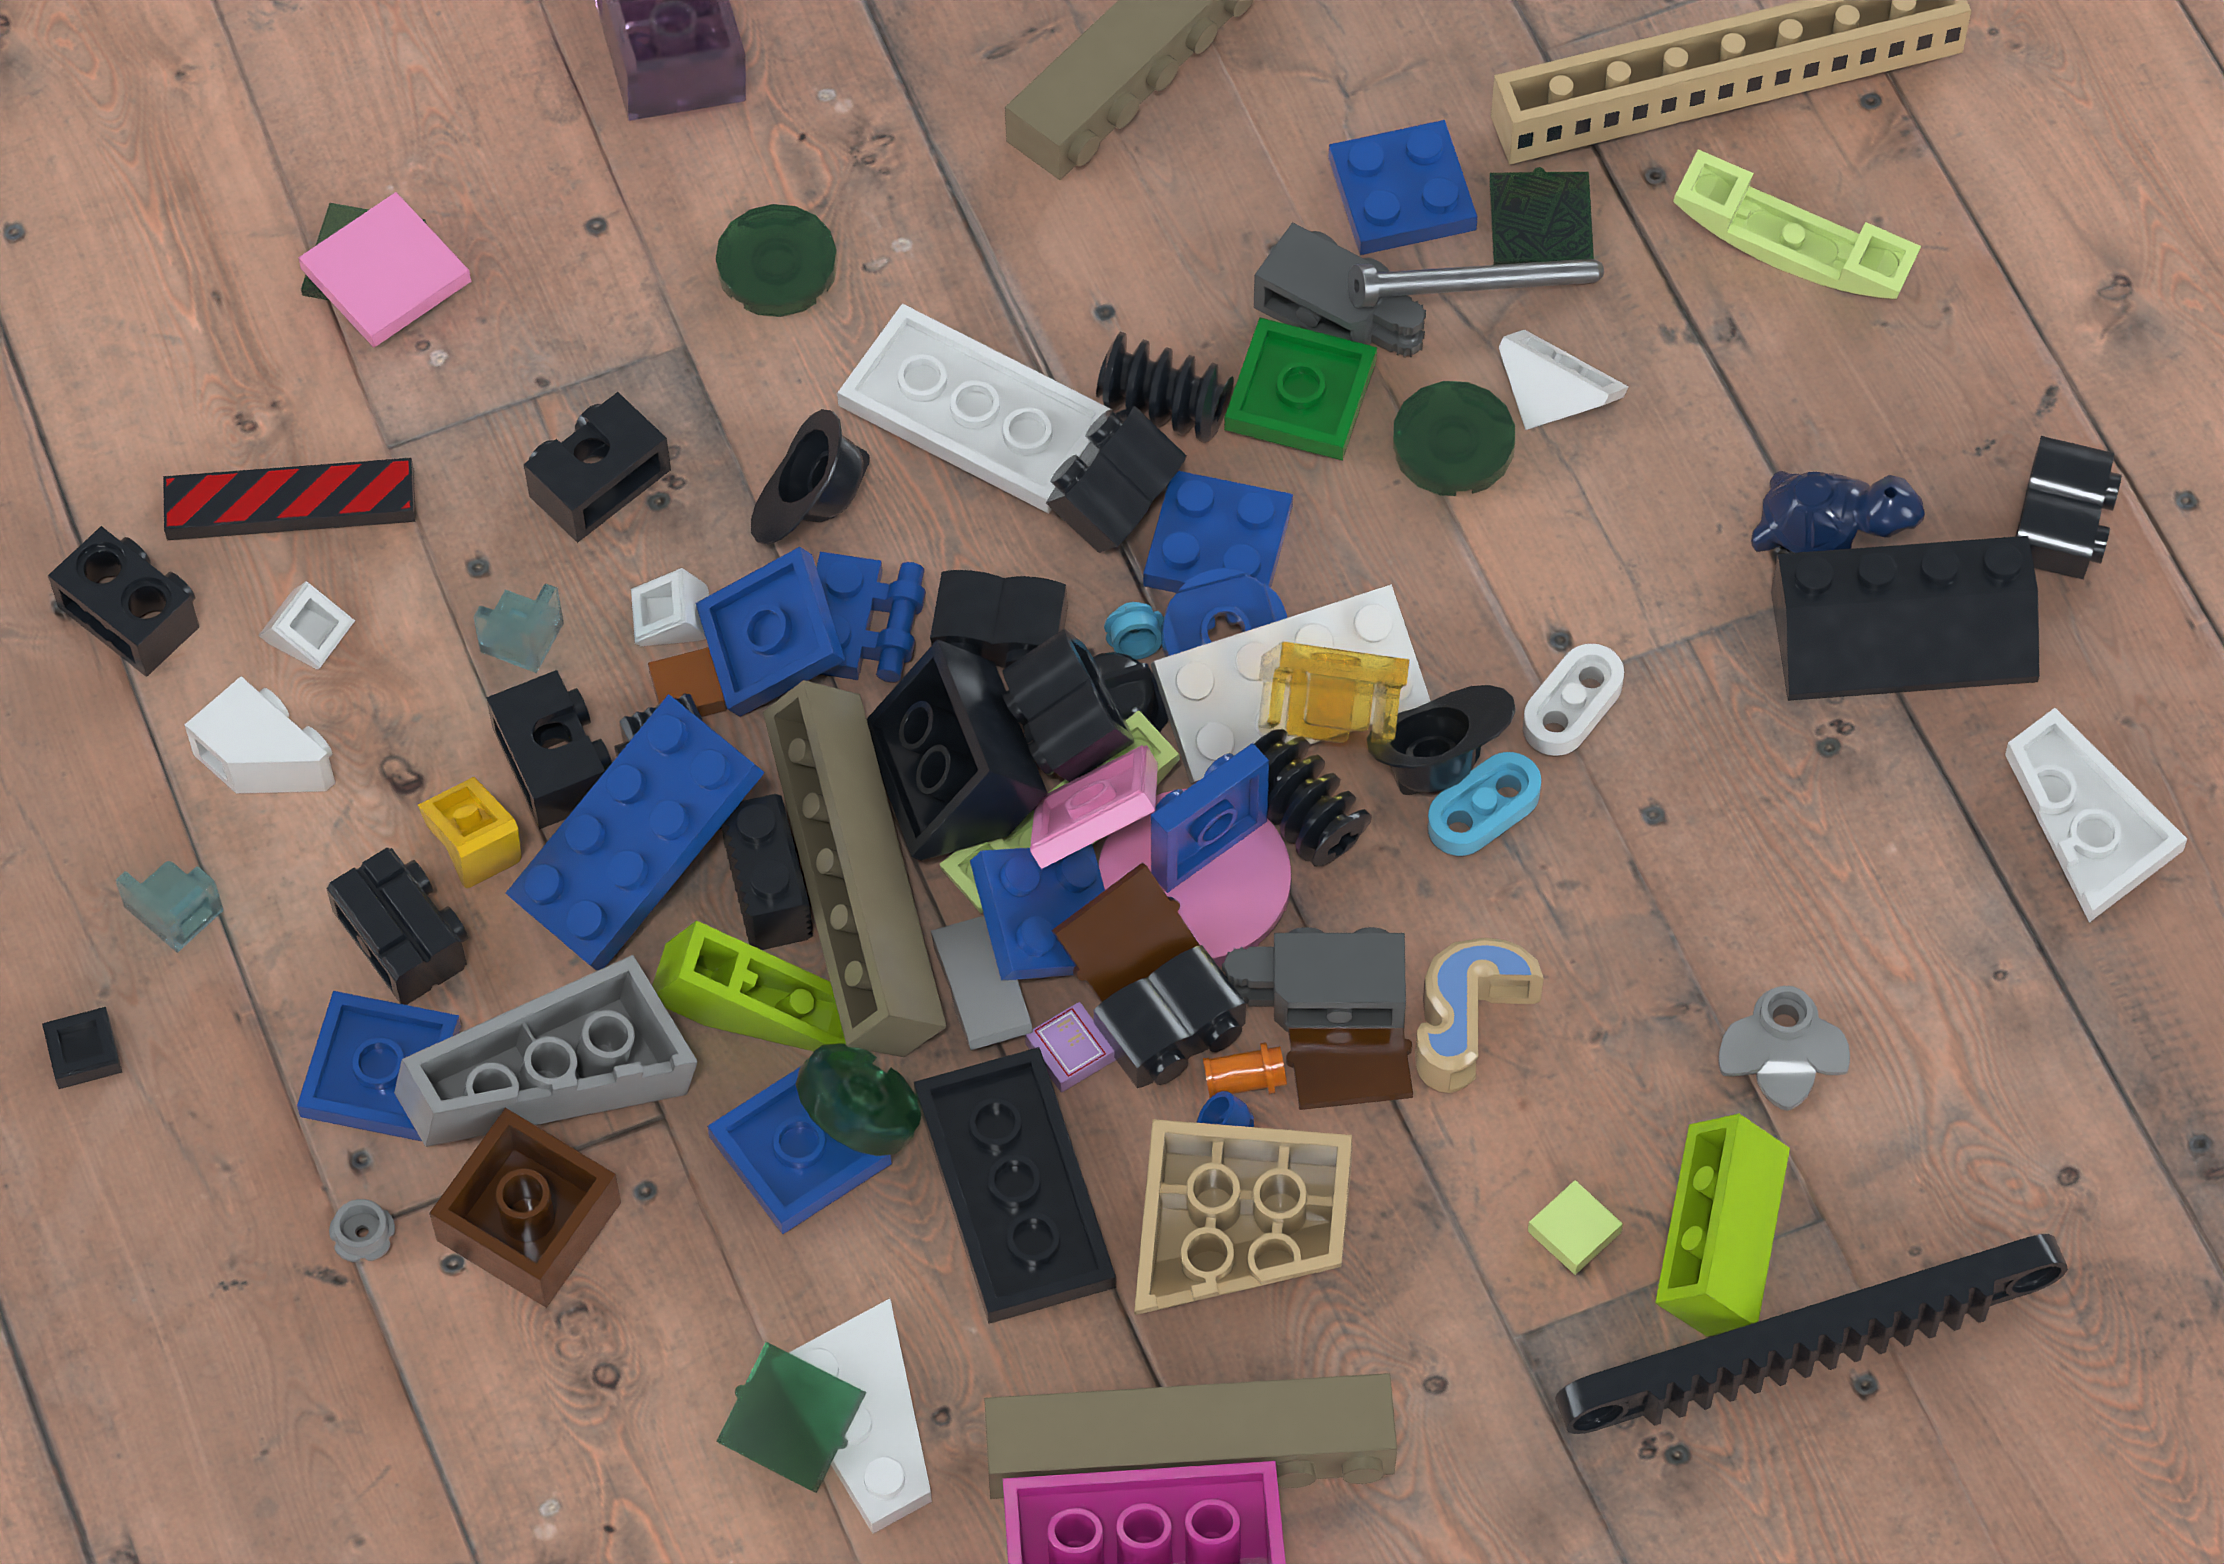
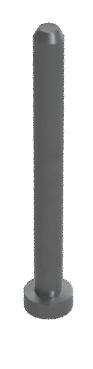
[1348,259,1604,308]

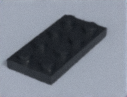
[914,1047,1116,1324]

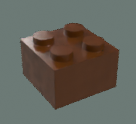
[429,1107,621,1308]

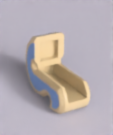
[1415,938,1544,1093]

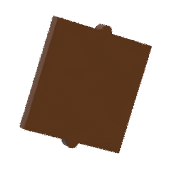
[1051,862,1200,1003]
[1286,1028,1413,1110]

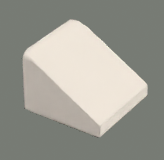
[631,568,709,647]
[259,581,355,669]

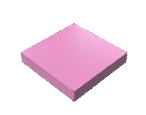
[298,192,471,348]
[1030,745,1158,869]

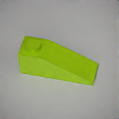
[652,920,853,1059]

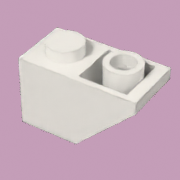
[185,676,335,794]

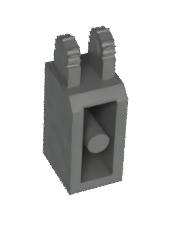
[1254,222,1426,357]
[1222,927,1406,1032]

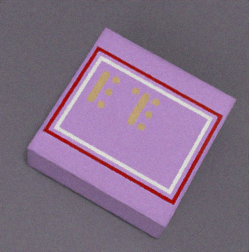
[1025,1002,1116,1093]

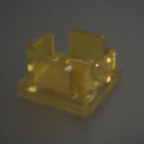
[1258,641,1410,745]

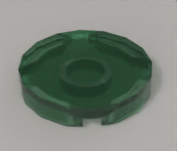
[715,204,838,317]
[1393,381,1515,496]
[795,1043,922,1156]

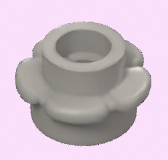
[329,1199,395,1262]

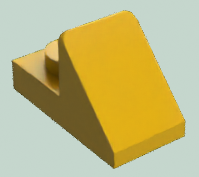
[418,777,521,889]

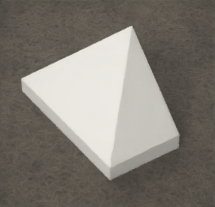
[1499,330,1628,430]

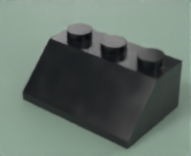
[867,639,1048,860]

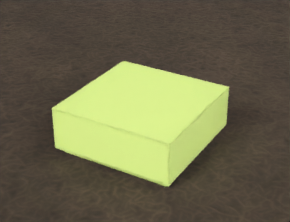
[1528,1180,1623,1275]

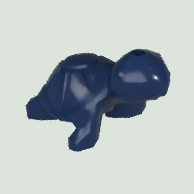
[1751,471,1925,553]

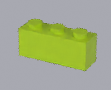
[1655,1113,1790,1337]

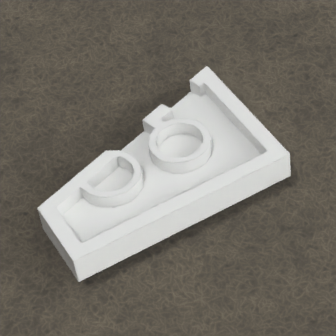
[773,1299,932,1534]

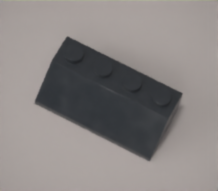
[1771,536,2040,701]

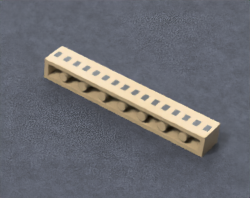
[1491,0,1971,165]

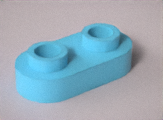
[1427,752,1541,856]

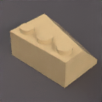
[1134,1119,1352,1315]

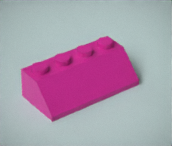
[1003,1461,1286,1564]

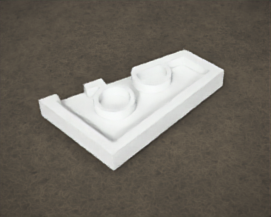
[2005,708,2187,923]

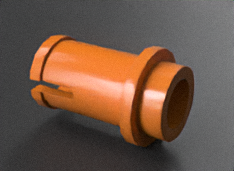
[1203,1042,1287,1098]

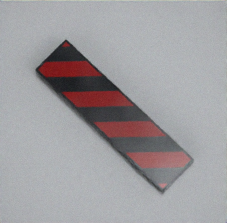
[163,458,416,540]

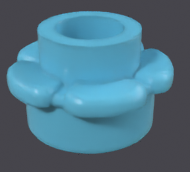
[1104,602,1164,660]

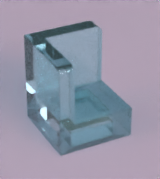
[473,583,564,673]
[115,861,224,953]

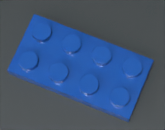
[506,694,765,971]

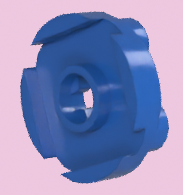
[1161,568,1288,657]

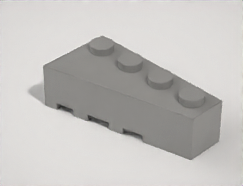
[394,955,698,1147]

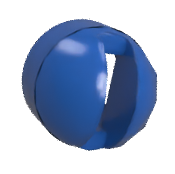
[1197,1091,1254,1127]

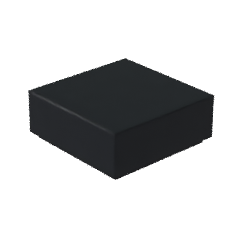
[42,1007,123,1089]

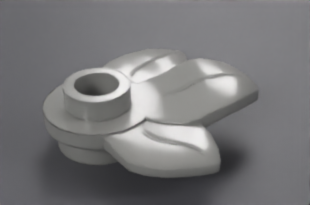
[1719,986,1850,1111]

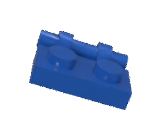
[816,552,926,682]

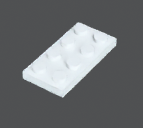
[837,303,1112,514]
[1151,584,1431,784]

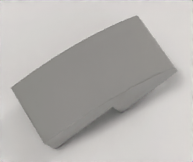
[931,916,1033,1050]

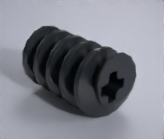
[1096,331,1234,443]
[1254,729,1372,866]

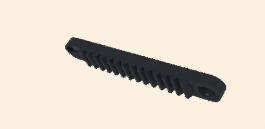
[1555,1234,2068,1434]

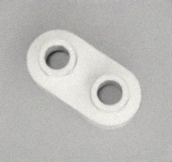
[1523,644,1624,756]

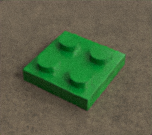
[1224,317,1377,461]

